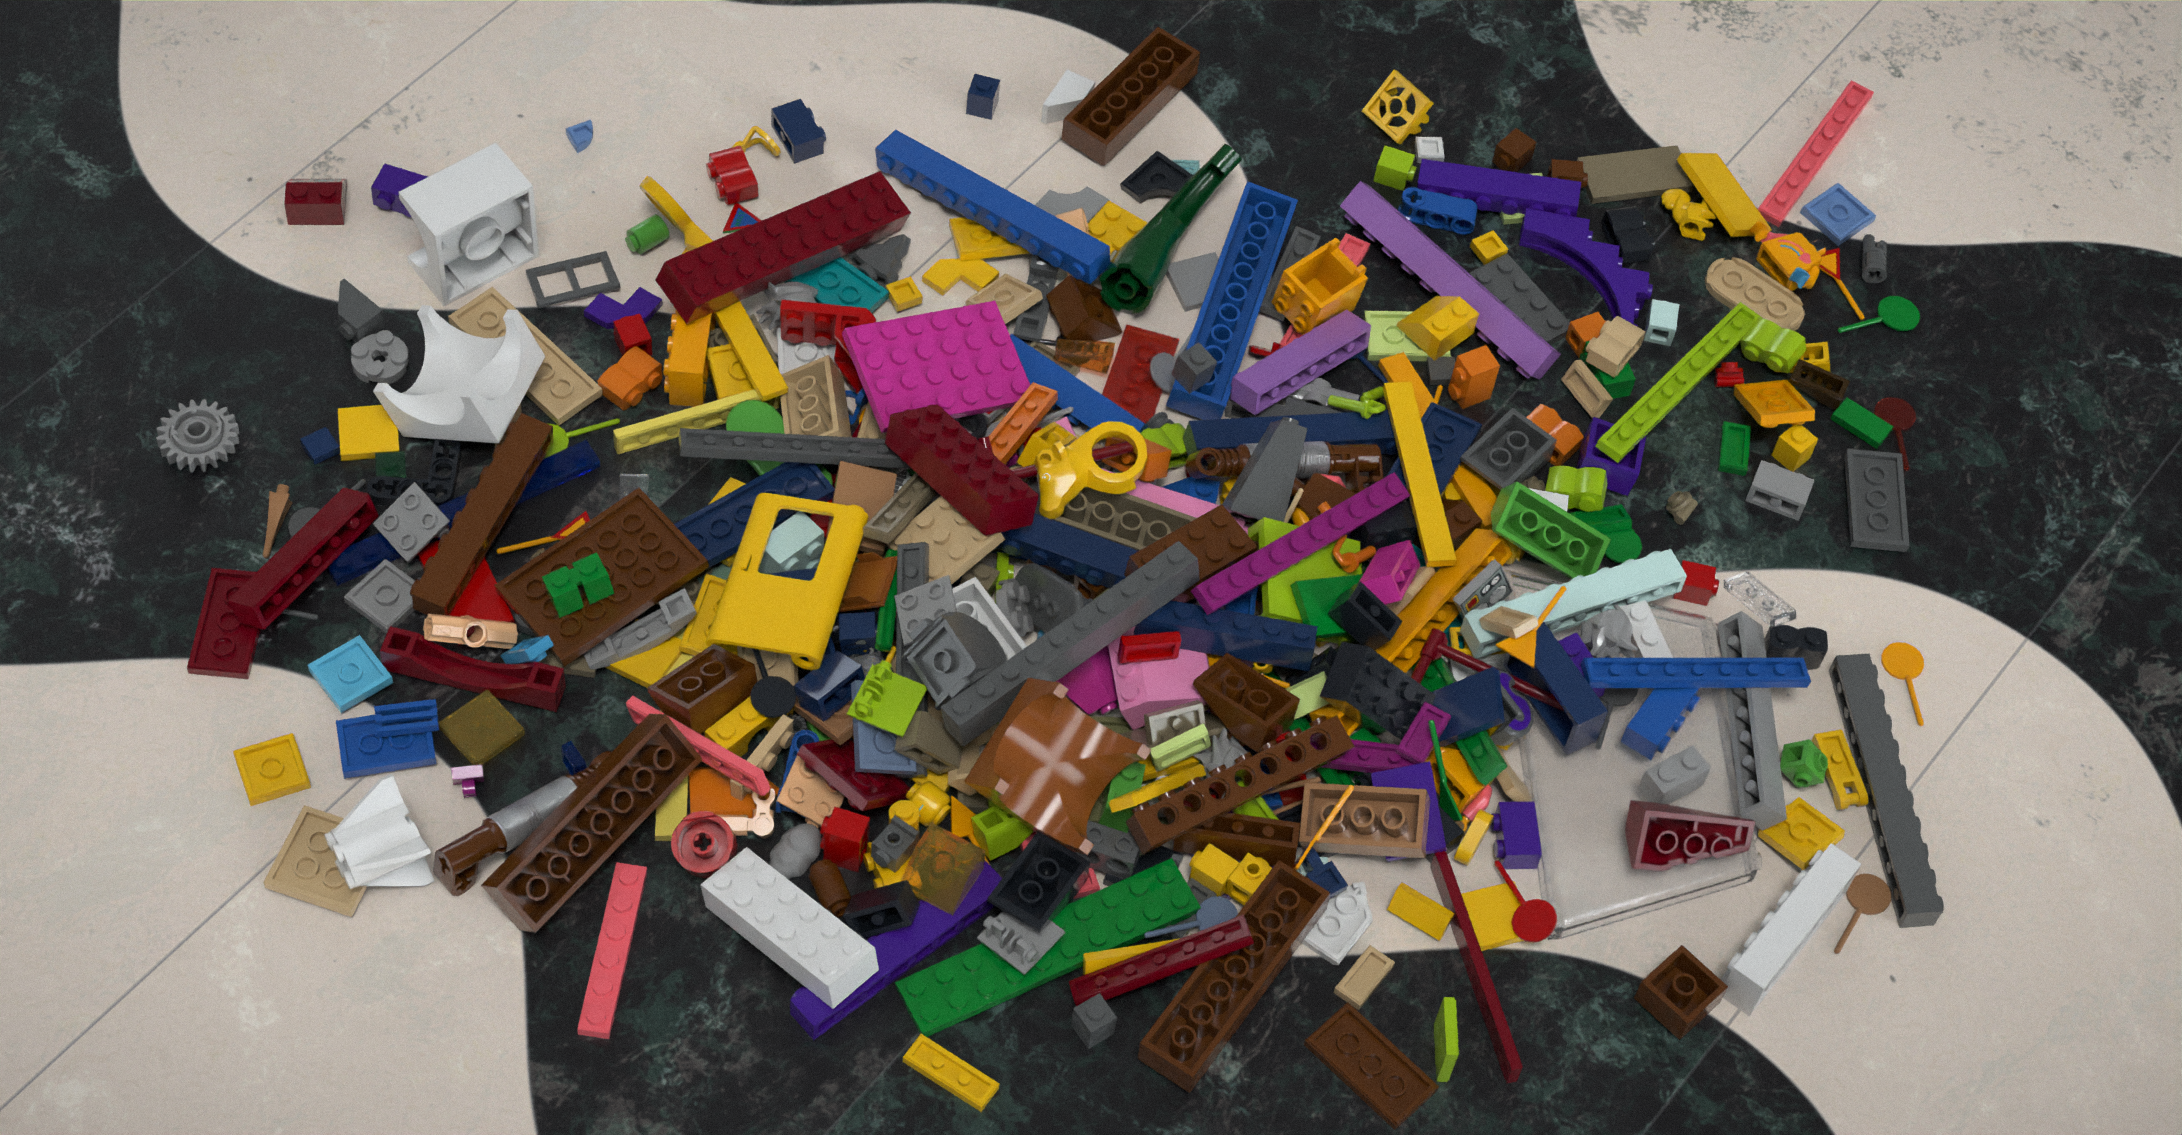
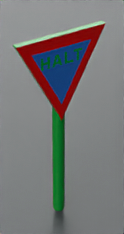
[723,203,762,234]

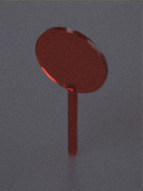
[1874,397,1916,471]

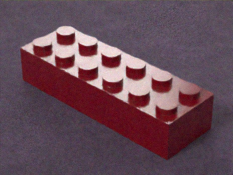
[885,404,1039,536]

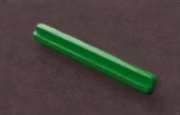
[875,549,897,652]

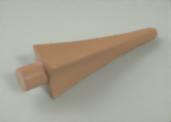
[263,484,292,558]

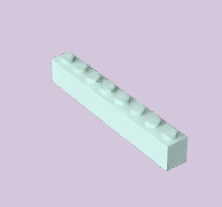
[1460,549,1687,659]

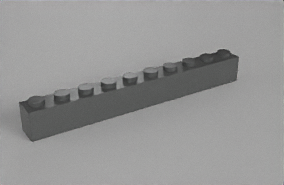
[941,541,1200,747]
[1829,653,1944,928]

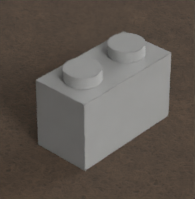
[1745,460,1815,521]
[1638,745,1711,804]

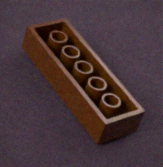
[1061,27,1200,166]

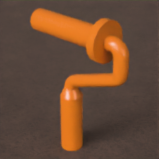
[1317,501,1376,573]

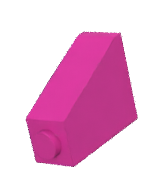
[1056,645,1118,715]

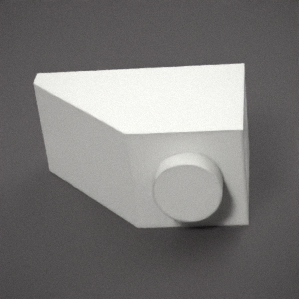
[1041,70,1095,124]

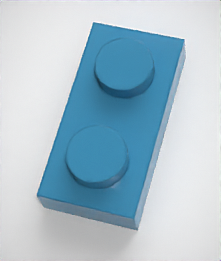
[500,635,554,664]

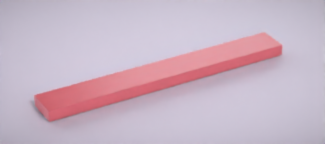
[1758,80,1874,227]

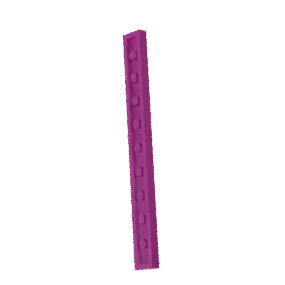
[1191,472,1411,615]

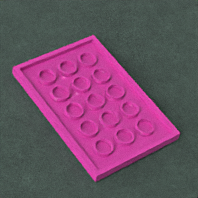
[842,301,1030,433]

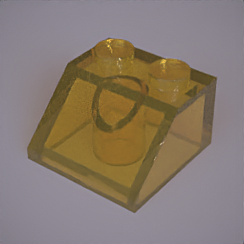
[901,822,985,916]

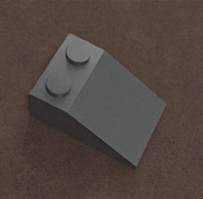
[1460,408,1557,490]

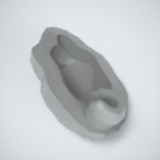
[769,823,822,879]

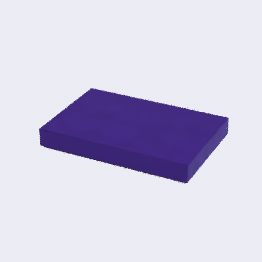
[1371,761,1447,862]

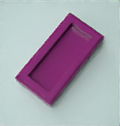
[1396,702,1451,764]

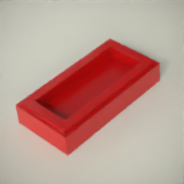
[1117,631,1182,663]

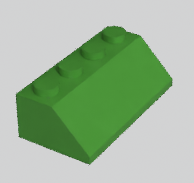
[1491,482,1611,579]

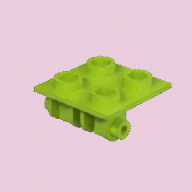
[847,660,927,738]

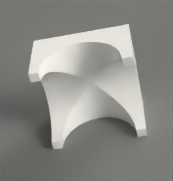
[373,305,545,443]

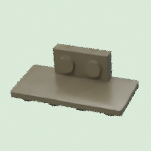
[1120,700,1229,749]

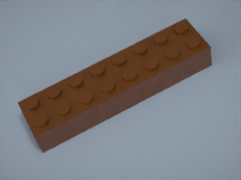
[481,714,703,933]
[1138,860,1330,1093]

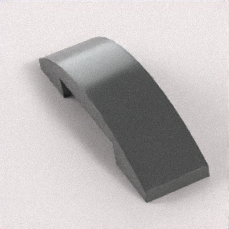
[1013,255,1059,342]

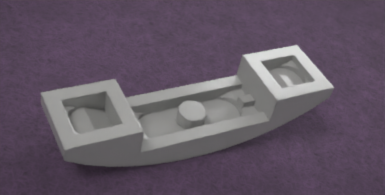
[584,588,697,670]

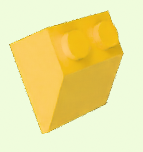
[1397,296,1479,361]

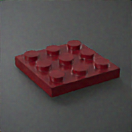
[797,738,911,811]

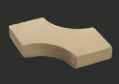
[1495,745,1531,802]

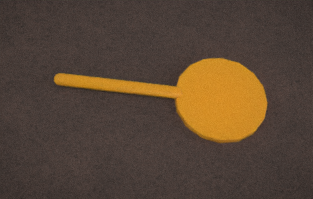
[1881,642,1924,726]

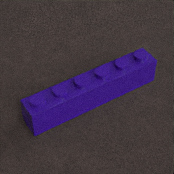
[1417,159,1581,217]

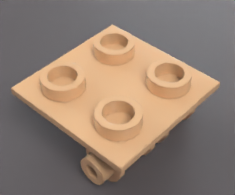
[776,755,845,828]

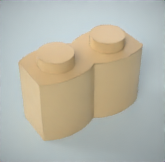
[1585,316,1646,377]

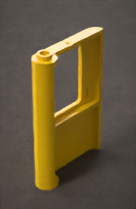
[705,493,869,670]

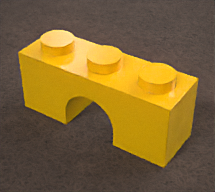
[705,697,793,757]

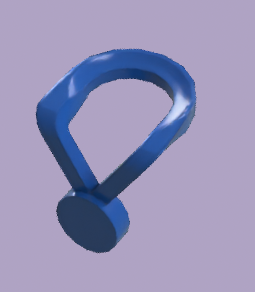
[845,388,868,425]

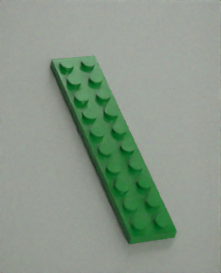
[895,858,1201,1037]

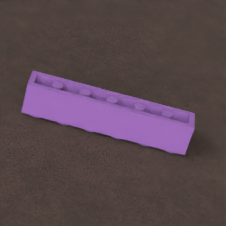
[1230,310,1371,415]

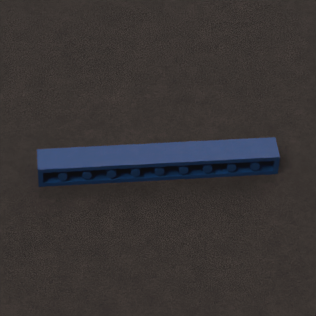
[875,130,1110,284]

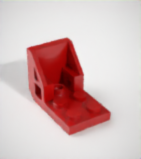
[780,300,877,394]

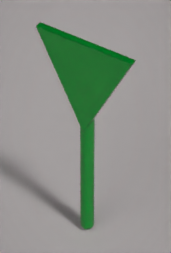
[1428,720,1463,821]

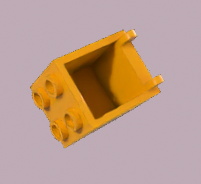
[1271,238,1368,335]

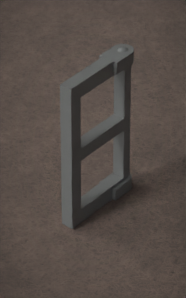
[526,251,620,309]

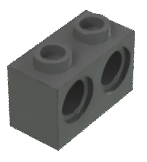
[1075,820,1141,879]

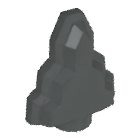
[849,234,911,288]

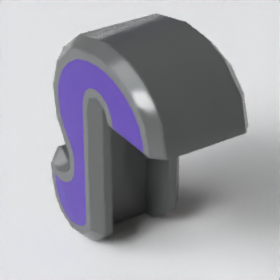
[1490,670,1533,746]

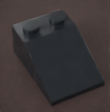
[987,831,1090,933]

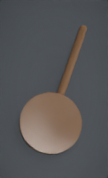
[1834,874,1891,954]

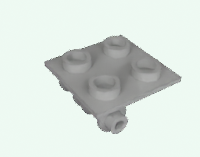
[373,482,450,563]
[894,575,957,646]
[977,911,1065,975]

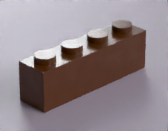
[1173,806,1300,867]

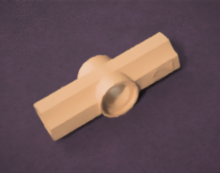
[423,613,518,649]

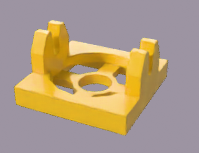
[1362,70,1434,144]

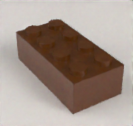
[1124,504,1258,603]

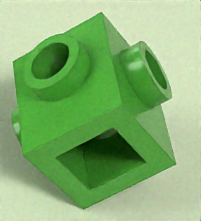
[1780,739,1828,788]

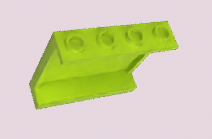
[1248,517,1362,646]

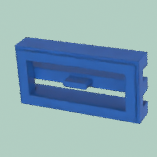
[374,699,439,738]

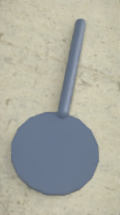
[1144,896,1238,938]

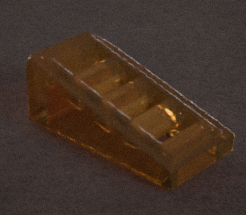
[1053,339,1115,374]

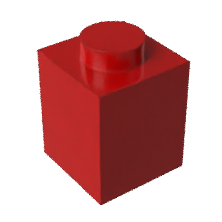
[613,313,652,356]
[1673,560,1719,606]

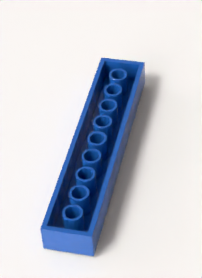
[1166,181,1298,420]

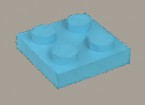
[308,635,393,713]

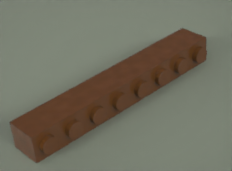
[410,413,553,615]

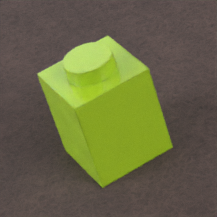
[1374,146,1417,191]

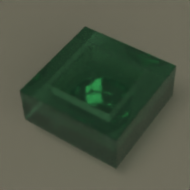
[375,451,406,478]

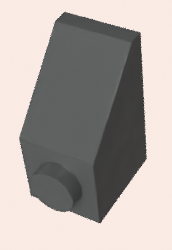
[338,278,385,343]

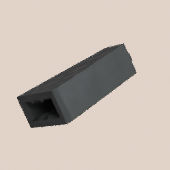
[1222,417,1308,524]

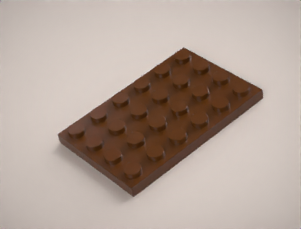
[495,488,709,667]

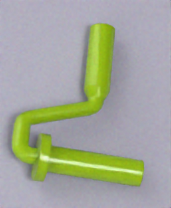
[1328,387,1386,419]

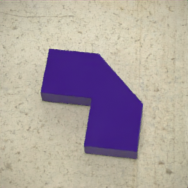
[584,287,663,329]

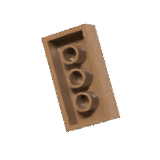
[1299,783,1430,858]

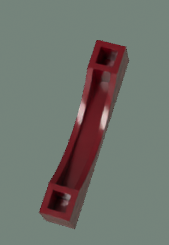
[380,626,566,712]

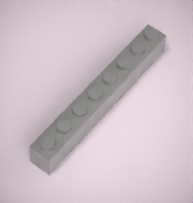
[1718,611,1787,831]

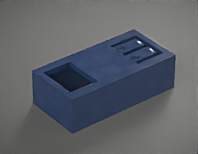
[1503,621,1608,755]

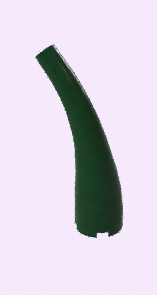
[1099,143,1242,314]

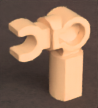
[717,788,776,839]

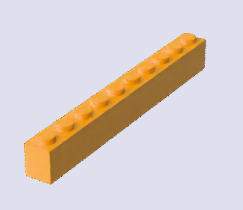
[1309,528,1512,736]

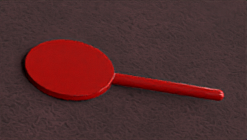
[1494,860,1557,942]

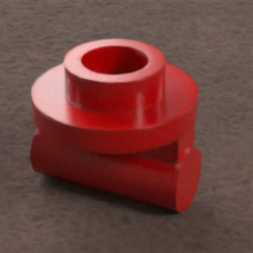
[1714,362,1744,387]

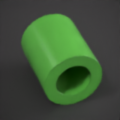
[625,214,670,254]

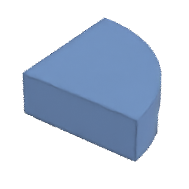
[566,120,593,153]

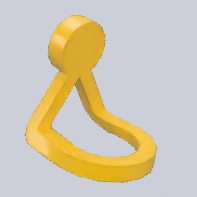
[732,126,781,156]

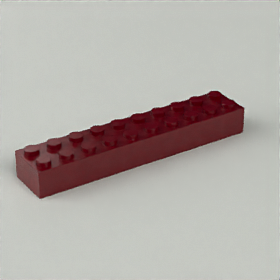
[655,171,911,324]

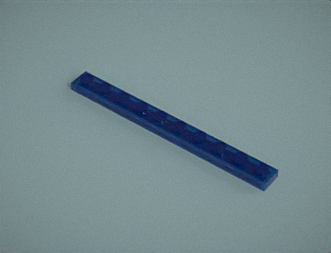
[326,440,600,586]

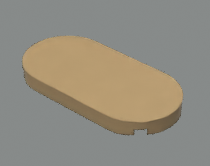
[1705,257,1805,331]

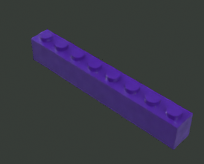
[790,859,1002,1040]

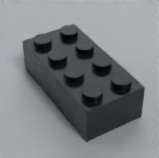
[1320,642,1435,745]

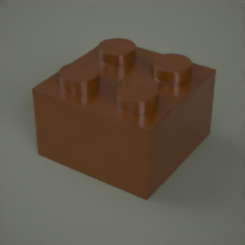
[1634,945,1728,1040]

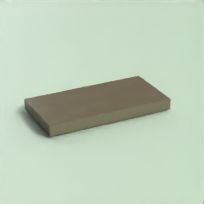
[1577,145,1694,204]

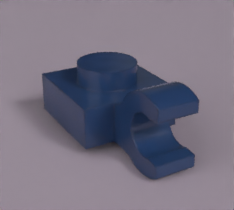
[1301,847,1348,899]

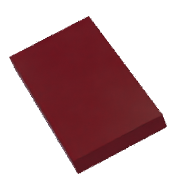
[187,568,260,679]

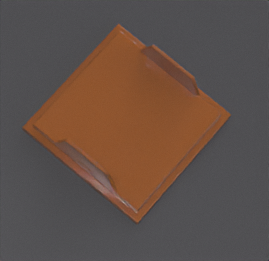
[838,552,897,613]

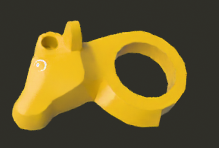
[639,175,713,254]
[1034,421,1147,519]

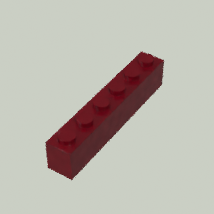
[228,487,379,630]

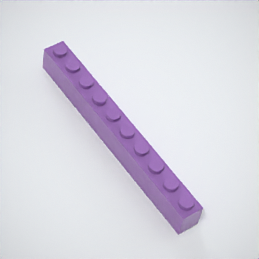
[1340,181,1561,380]

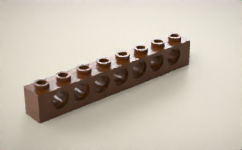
[1126,715,1355,854]

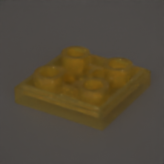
[438,689,525,765]

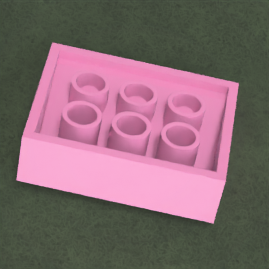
[1108,604,1209,730]

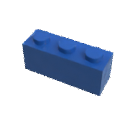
[1621,688,1701,760]

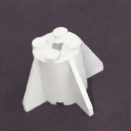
[324,774,434,889]

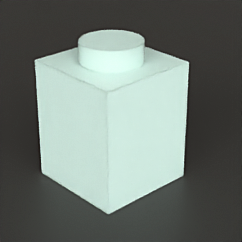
[1644,299,1679,346]

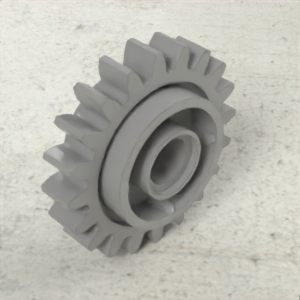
[156,399,239,472]

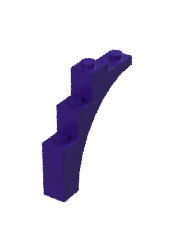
[1519,208,1653,327]

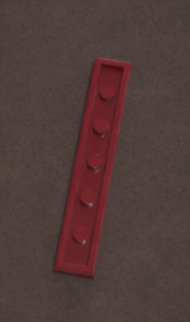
[1068,914,1254,1006]

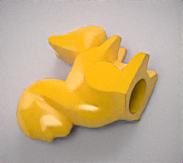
[1661,189,1717,241]

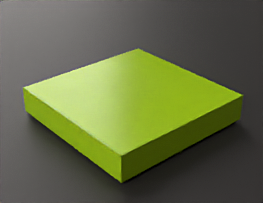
[1434,997,1459,1082]

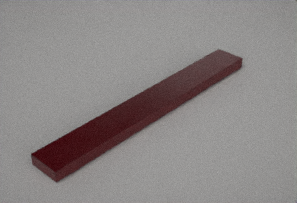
[1430,851,1523,1084]

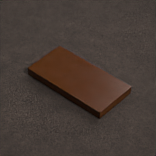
[1304,1002,1439,1130]

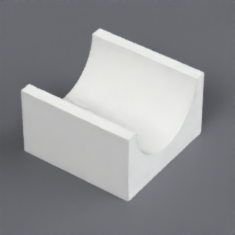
[399,143,539,306]

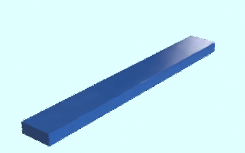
[1581,658,1811,688]

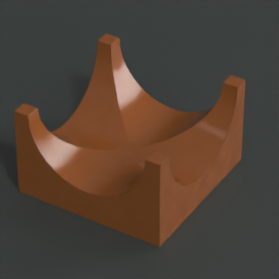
[964,678,1151,855]

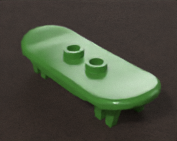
[726,400,833,486]

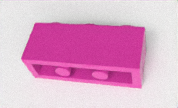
[1359,540,1420,605]

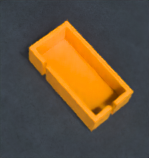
[663,307,716,407]

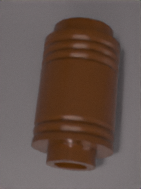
[809,859,852,918]

